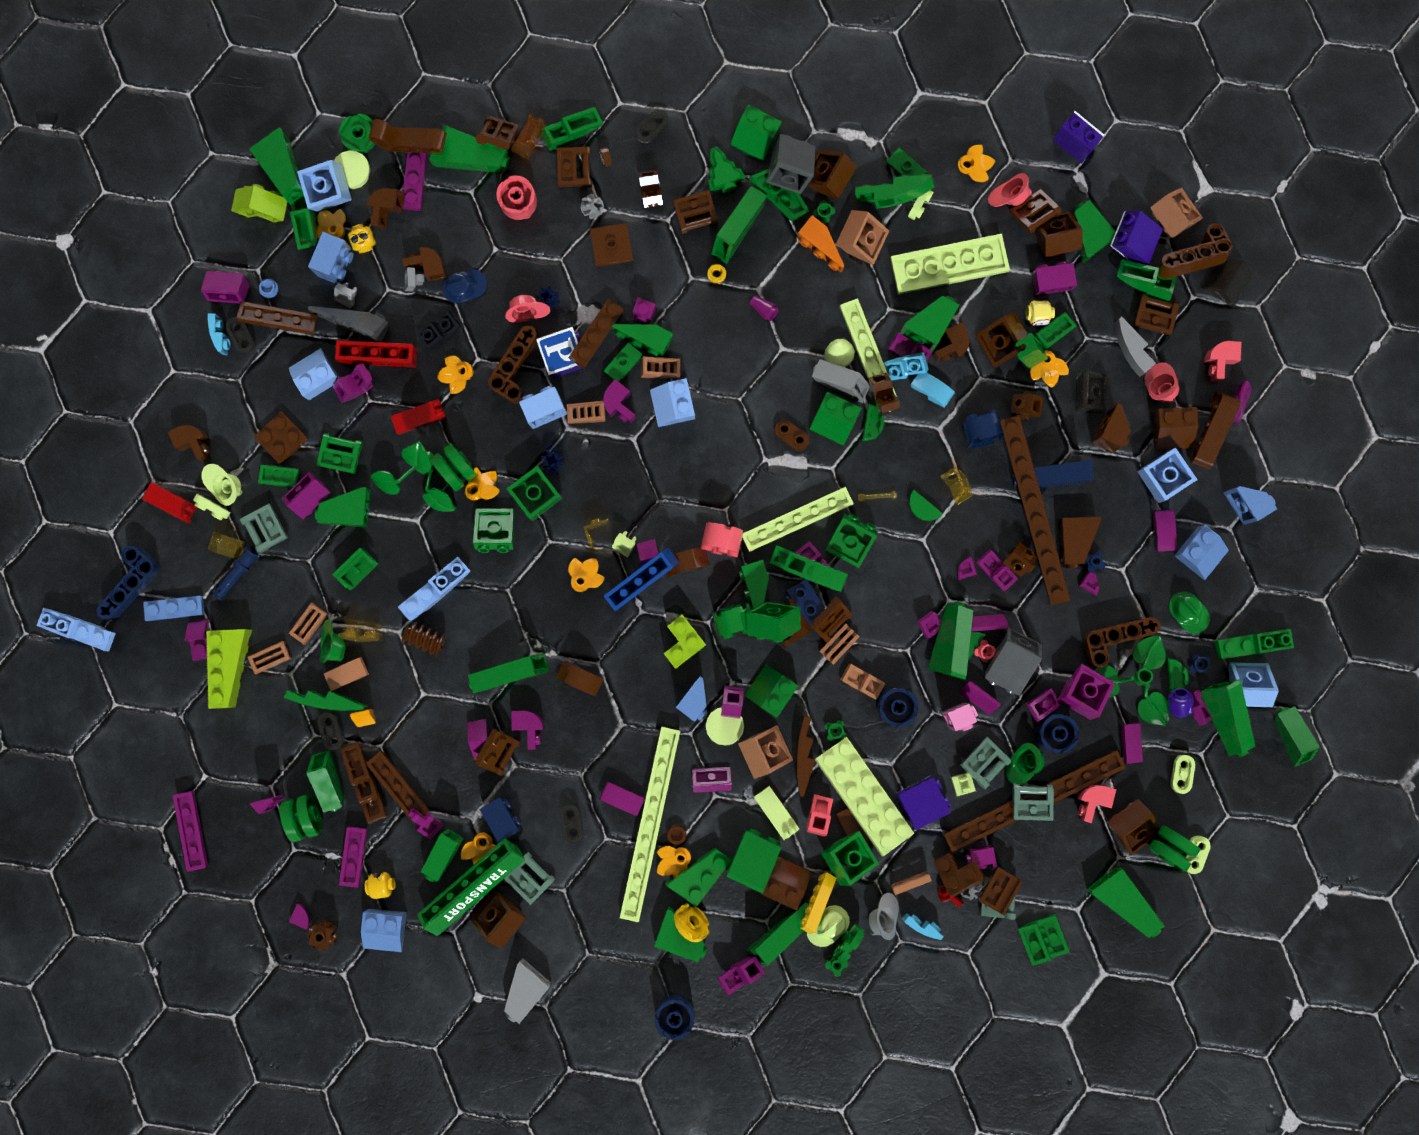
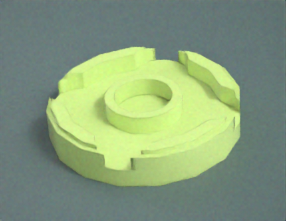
[334,150,371,189]
[706,707,744,746]

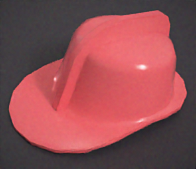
[988,173,1032,207]
[505,295,551,323]
[1144,363,1179,403]

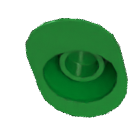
[1169,591,1210,634]
[320,619,346,664]
[1006,743,1045,785]

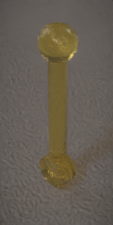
[858,491,898,501]

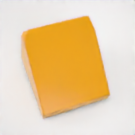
[350,709,376,727]

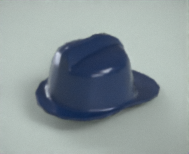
[443,269,487,304]

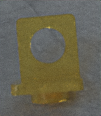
[940,467,973,505]
[584,518,610,549]
[208,532,245,559]

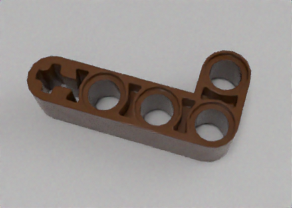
[368,119,447,154]
[1158,223,1233,279]
[488,326,538,404]
[1190,391,1241,470]
[1082,617,1160,667]

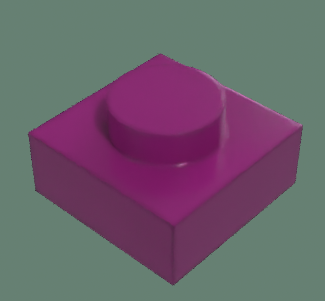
[917,611,941,639]

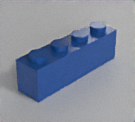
[604,548,679,611]

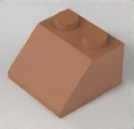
[1150,188,1203,238]
[836,210,889,264]
[738,725,793,779]

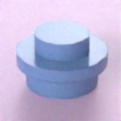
[259,279,279,298]

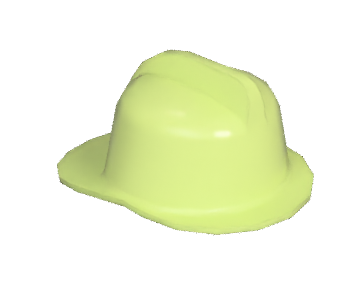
[202,464,242,506]
[807,905,850,947]

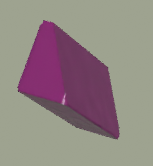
[1233,381,1252,423]
[971,614,1009,632]
[959,681,1001,714]
[1120,723,1143,764]
[692,767,732,793]
[250,794,285,814]

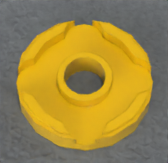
[674,904,709,942]

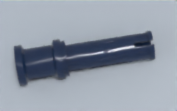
[212,547,260,600]

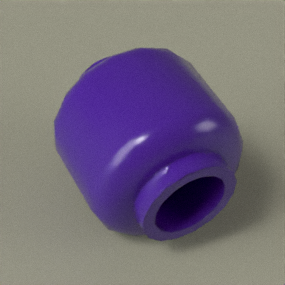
[1167,688,1194,718]

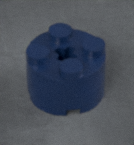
[962,409,1005,448]
[877,688,918,727]
[1035,713,1079,753]
[655,995,694,1040]

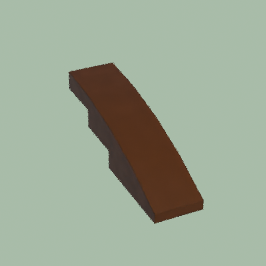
[796,715,815,797]
[340,742,388,824]

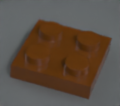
[254,411,309,465]

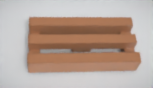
[288,602,328,645]
[819,624,860,665]
[248,641,292,674]
[891,872,932,895]

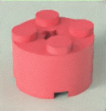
[497,176,537,220]
[701,522,743,557]

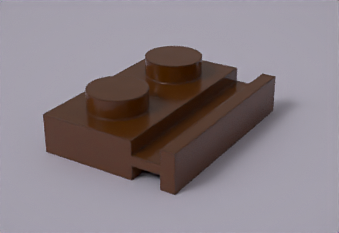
[978,866,1023,915]

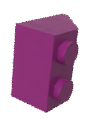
[1057,664,1115,720]

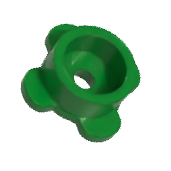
[813,201,836,223]
[825,720,846,741]
[825,955,849,977]

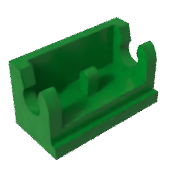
[1015,333,1048,369]
[332,548,378,590]

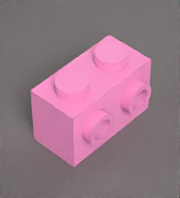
[942,703,978,731]

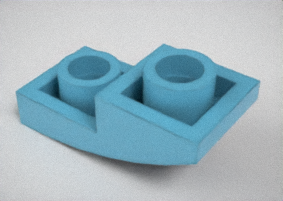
[208,314,231,355]
[884,352,929,380]
[911,373,955,408]
[902,913,943,940]

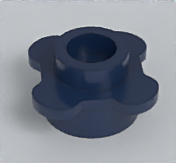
[1085,551,1106,573]
[1189,654,1211,675]

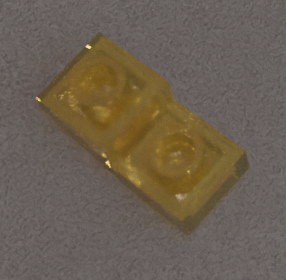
[338,627,383,642]

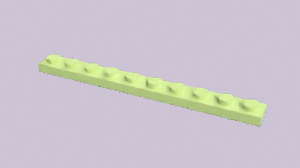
[620,727,680,922]

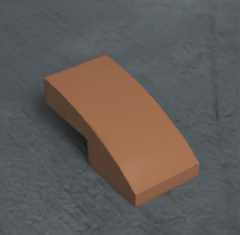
[324,657,369,691]
[840,663,885,700]

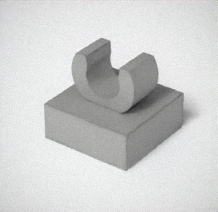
[404,267,424,291]
[334,282,357,309]

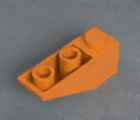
[797,215,844,272]

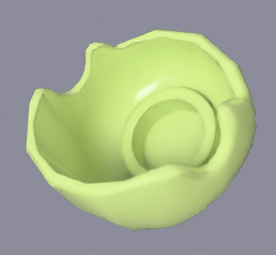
[824,339,855,368]

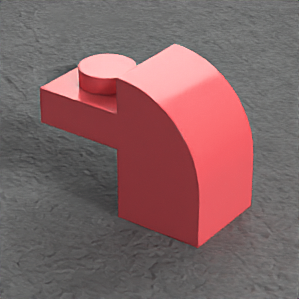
[1204,341,1242,382]
[1077,784,1116,823]
[806,794,833,836]

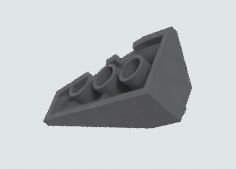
[308,306,390,343]

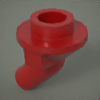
[938,884,964,908]

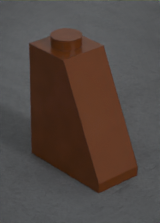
[1058,517,1101,569]

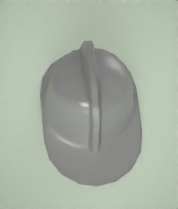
[869,893,899,940]

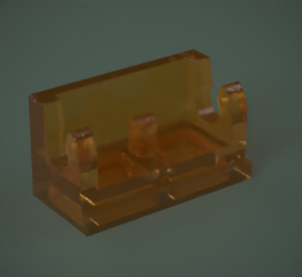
[511,114,546,159]

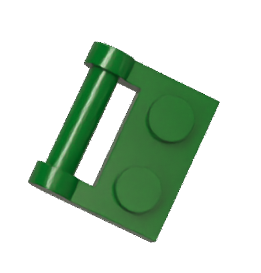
[316,433,363,474]

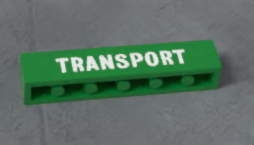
[417,838,525,936]

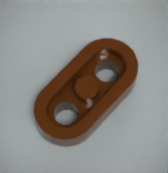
[774,420,809,451]

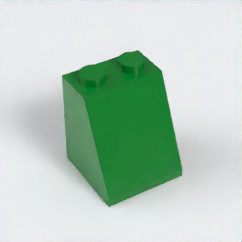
[900,296,959,352]
[726,828,782,894]

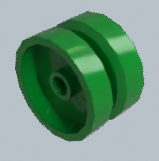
[430,442,477,492]
[279,793,323,843]
[1148,825,1201,873]

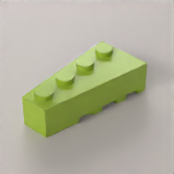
[206,629,252,709]

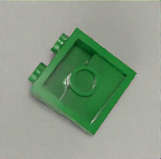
[473,509,515,553]
[825,514,878,568]

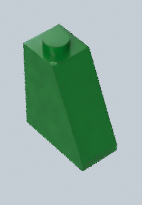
[1072,200,1116,263]
[315,487,371,527]
[1274,707,1320,767]
[307,750,344,813]
[421,829,465,882]
[654,906,707,963]

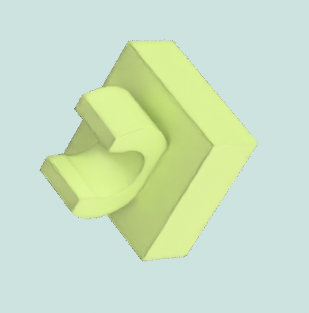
[612,531,636,558]
[951,772,976,796]

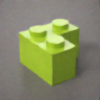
[231,184,287,222]
[664,615,706,669]

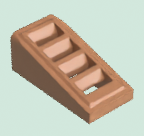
[640,356,680,378]
[567,401,606,424]

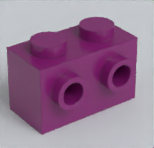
[1032,261,1077,295]
[201,271,249,304]
[282,471,331,519]

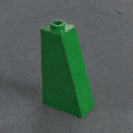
[429,125,510,173]
[249,127,304,204]
[711,186,767,264]
[928,601,973,680]
[468,653,550,694]
[1201,679,1255,757]
[1087,866,1165,938]
[746,902,810,966]

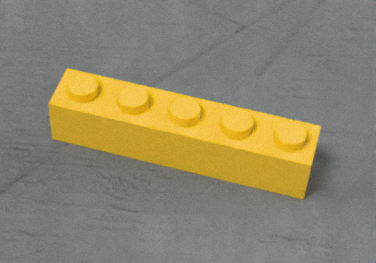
[800,872,837,934]

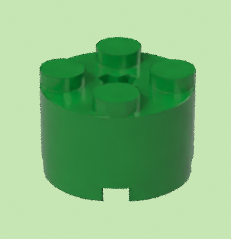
[712,602,751,639]

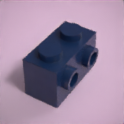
[785,579,825,623]
[480,796,522,843]

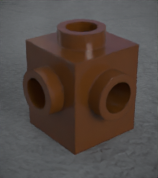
[1011,391,1043,420]
[1003,542,1037,577]
[307,920,338,951]

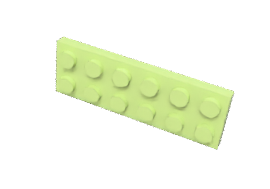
[890,234,1010,295]
[815,737,914,856]

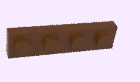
[568,298,624,369]
[237,301,318,335]
[365,751,430,824]

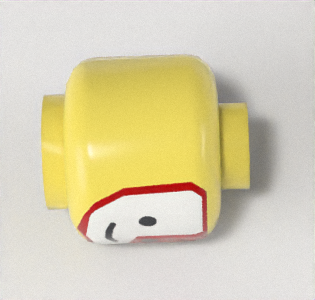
[1025,300,1055,325]

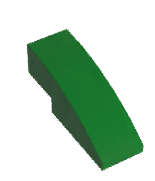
[541,107,603,151]
[290,195,317,250]
[1117,259,1177,301]

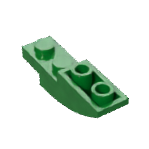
[855,174,934,209]
[770,545,848,592]
[1214,629,1294,660]

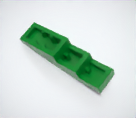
[284,690,368,711]

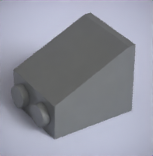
[766,134,816,194]
[985,628,1043,696]

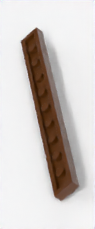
[1000,415,1071,606]
[943,750,1126,852]

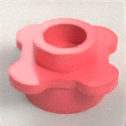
[974,640,996,662]

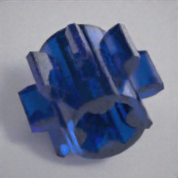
[535,286,560,309]
[541,449,564,473]

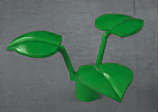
[370,441,456,512]
[1093,635,1170,726]

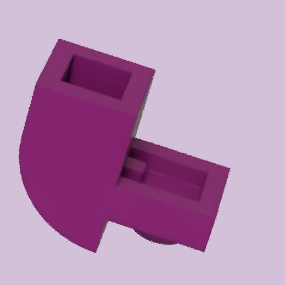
[333,363,373,403]
[603,380,636,423]
[721,685,744,719]
[511,710,545,750]
[717,956,765,995]

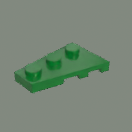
[749,169,809,221]
[665,848,732,907]

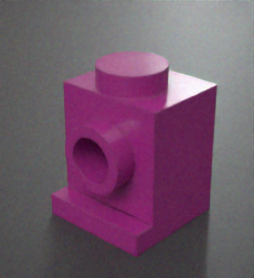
[632,298,657,325]
[965,845,997,869]

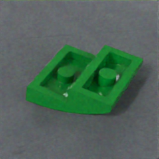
[1018,914,1070,966]

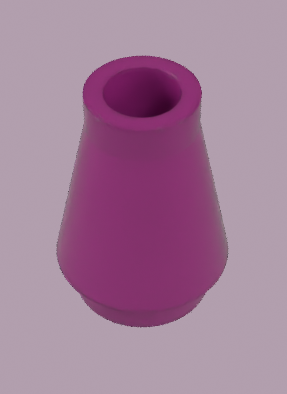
[750,295,779,321]

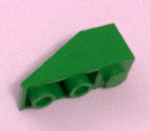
[612,324,673,357]
[738,560,769,610]

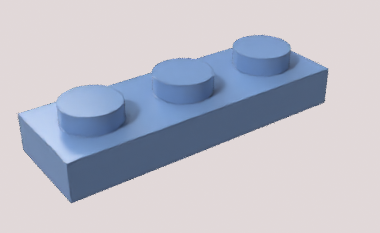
[143,596,205,621]

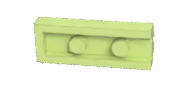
[754,786,799,840]

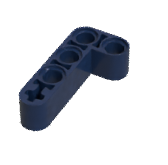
[97,546,160,620]

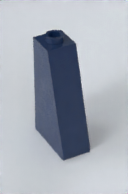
[1012,460,1094,491]

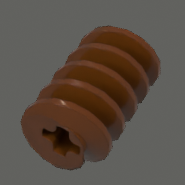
[402,621,445,658]

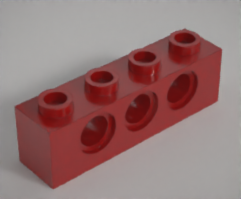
[335,340,418,368]

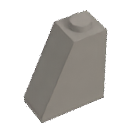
[812,359,870,403]
[504,958,551,1024]

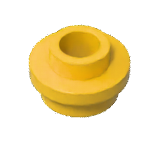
[707,264,726,283]

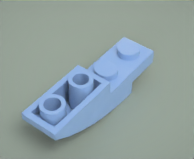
[398,557,470,622]
[37,608,116,651]

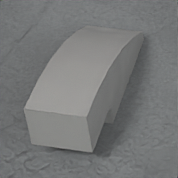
[1114,317,1156,377]

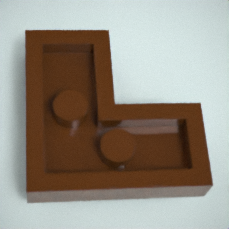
[933,852,986,898]

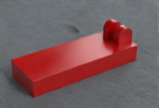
[391,399,446,435]
[142,482,198,524]

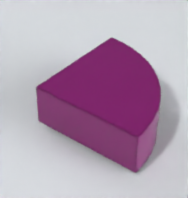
[957,556,977,580]
[1079,571,1099,596]
[289,903,310,930]

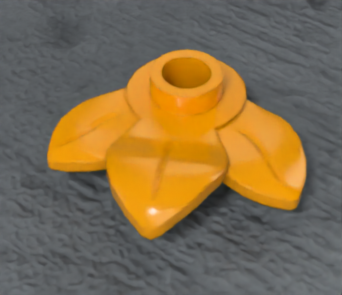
[958,145,995,182]
[317,209,346,239]
[1030,350,1069,388]
[437,356,473,394]
[465,467,500,500]
[568,558,605,592]
[461,832,495,864]
[657,846,691,878]

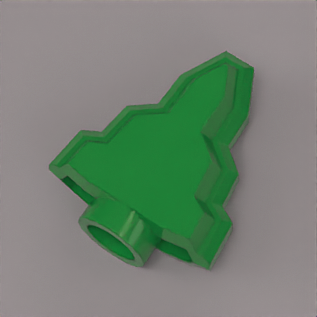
[708,146,745,193]

